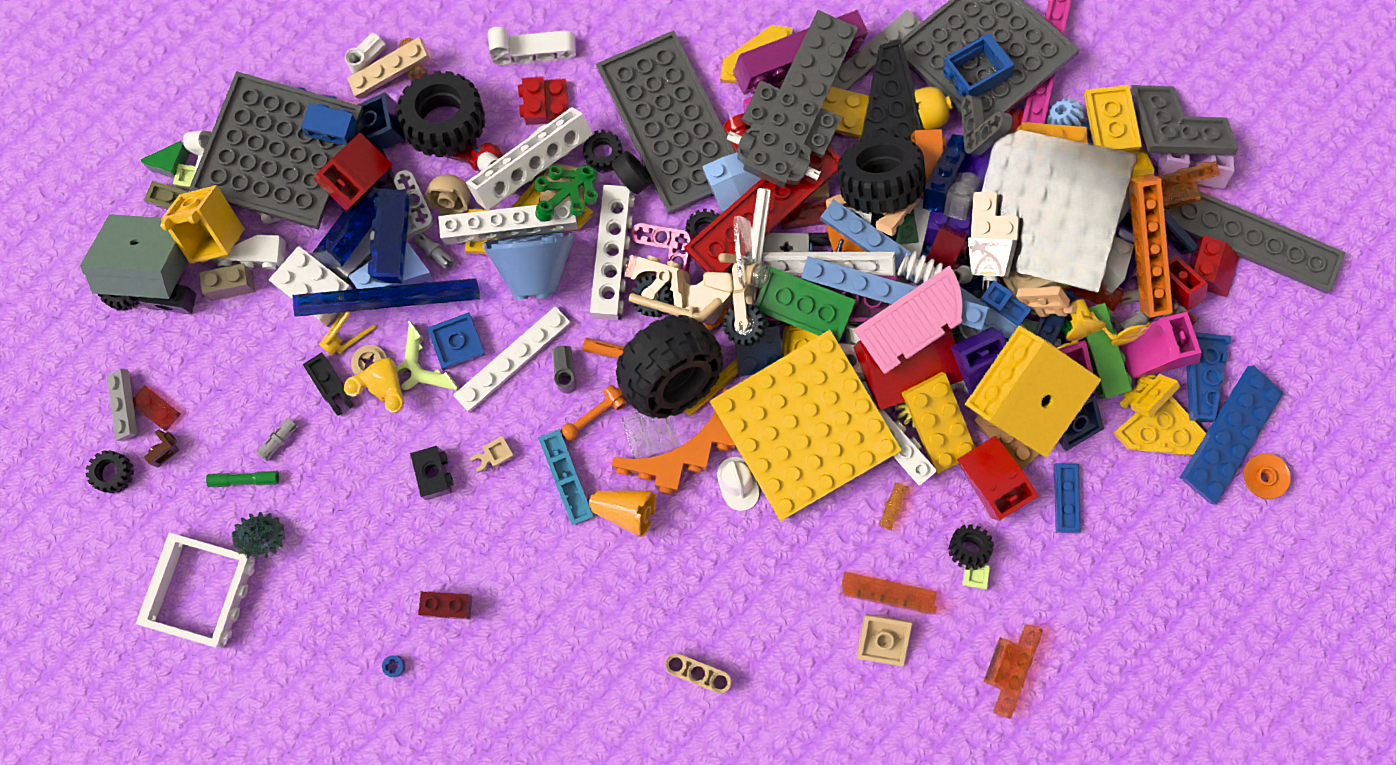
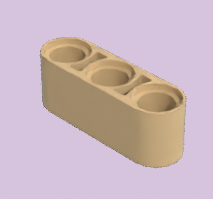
[665,654,731,693]

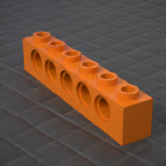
[1128,174,1173,318]

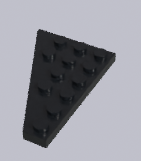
[860,39,925,142]

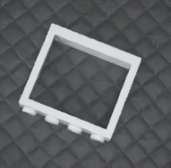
[136,533,256,648]

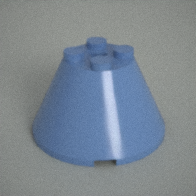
[483,232,574,300]

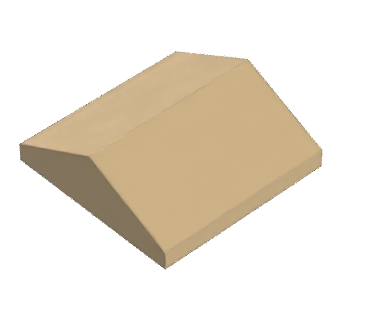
[857,614,912,667]

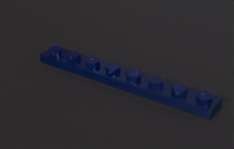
[292,278,480,317]

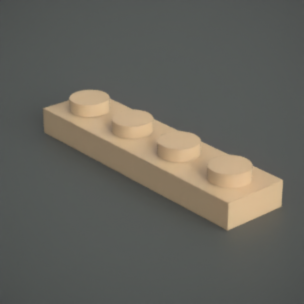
[347,37,430,99]

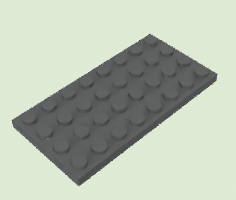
[596,30,736,215]

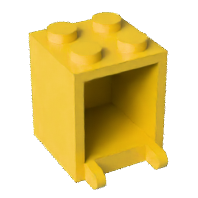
[161,185,245,264]

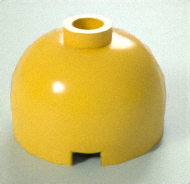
[915,87,953,130]

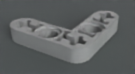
[370,170,434,250]

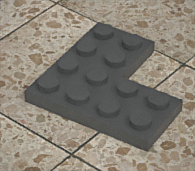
[1130,85,1239,155]

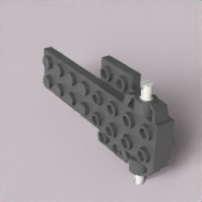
[726,10,858,188]

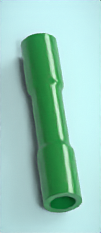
[206,471,279,488]

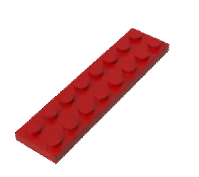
[684,146,840,273]

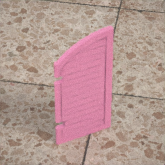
[854,266,963,374]

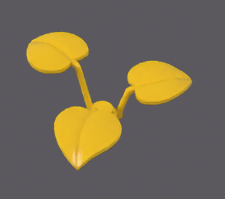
[1057,299,1150,350]

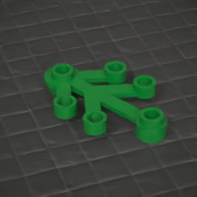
[534,165,598,222]

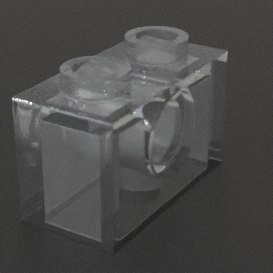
[944,173,982,221]

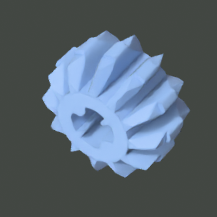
[1046,97,1085,127]

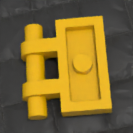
[1119,374,1180,418]

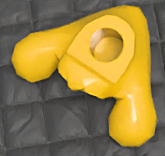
[344,357,405,413]

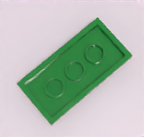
[755,267,856,343]

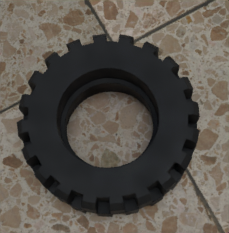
[397,71,485,157]
[837,135,926,215]

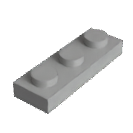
[107,369,138,441]

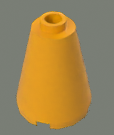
[589,490,656,537]

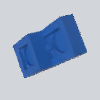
[980,280,1031,326]

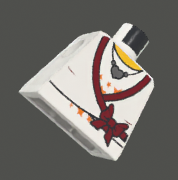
[968,238,1017,290]

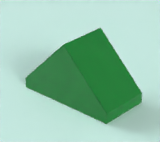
[140,141,191,178]

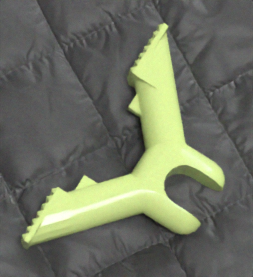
[396,321,459,391]

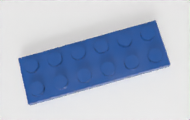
[1179,366,1284,505]

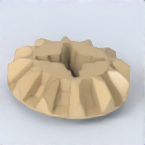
[351,345,387,375]

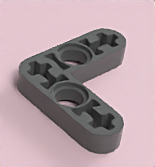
[961,95,1012,156]

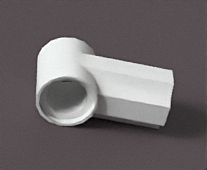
[345,33,386,74]

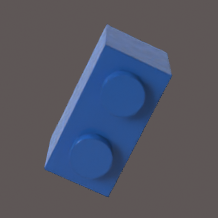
[301,103,357,146]

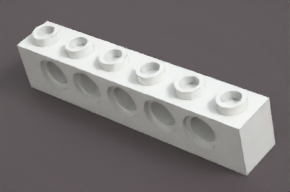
[466,107,593,211]
[590,185,635,321]
[438,201,578,245]

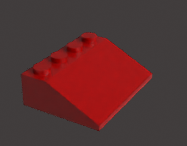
[853,324,963,411]

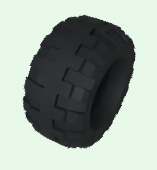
[616,315,724,419]

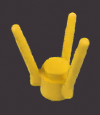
[319,311,376,356]

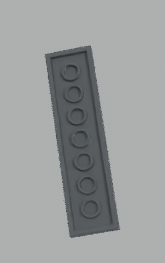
[1165,182,1345,294]

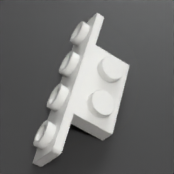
[874,403,936,485]

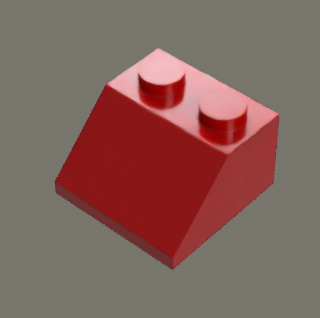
[1189,235,1239,297]

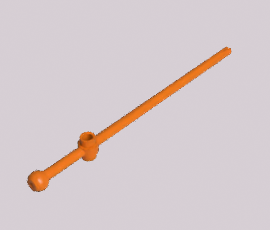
[561,284,759,441]

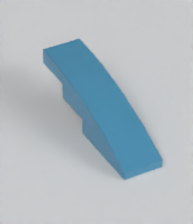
[538,429,594,525]

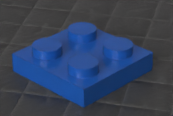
[427,312,486,371]

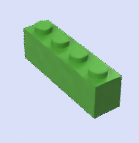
[1081,303,1132,399]

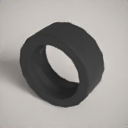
[612,151,652,194]

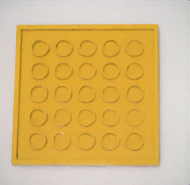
[710,330,902,521]

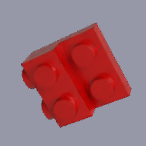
[518,76,568,125]

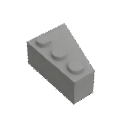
[1055,216,1134,293]

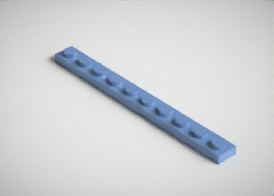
[820,199,1018,343]

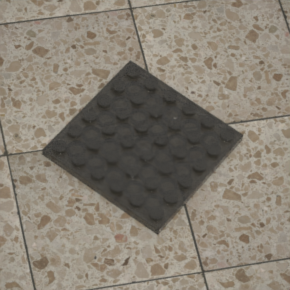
[964,128,1138,292]

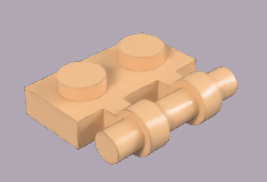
[1016,286,1076,317]

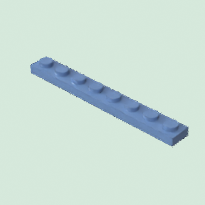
[801,256,989,330]

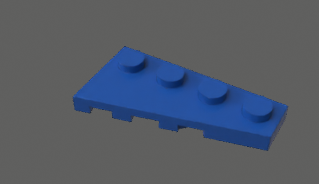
[1186,332,1232,423]

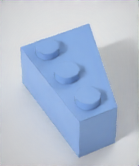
[349,238,434,301]

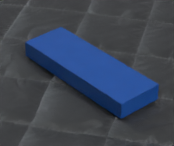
[1054,463,1081,534]

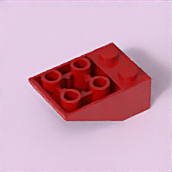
[313,133,393,211]
[956,436,1039,521]

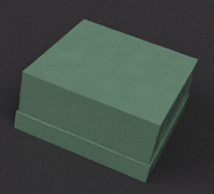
[80,214,188,299]

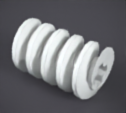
[898,250,943,284]

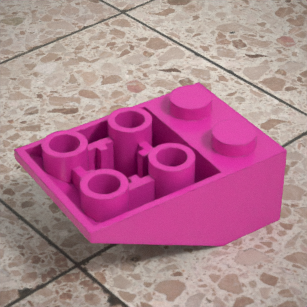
[1119,312,1201,379]

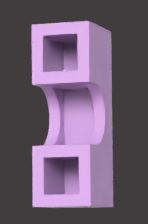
[1158,153,1234,189]

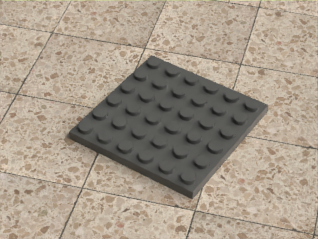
[901,0,1080,122]
[188,71,363,230]

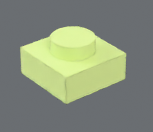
[173,164,196,189]
[962,565,990,590]

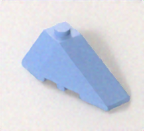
[702,153,761,213]

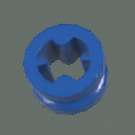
[382,655,405,677]

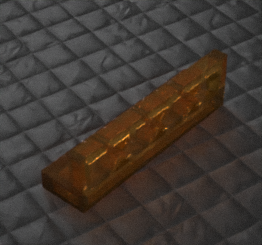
[839,572,937,615]

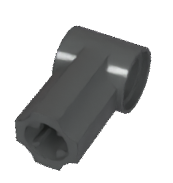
[551,345,577,394]

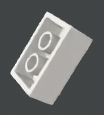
[269,246,356,327]

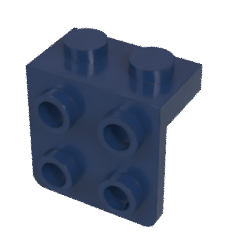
[735,321,782,376]

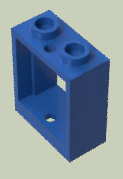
[942,33,1014,98]

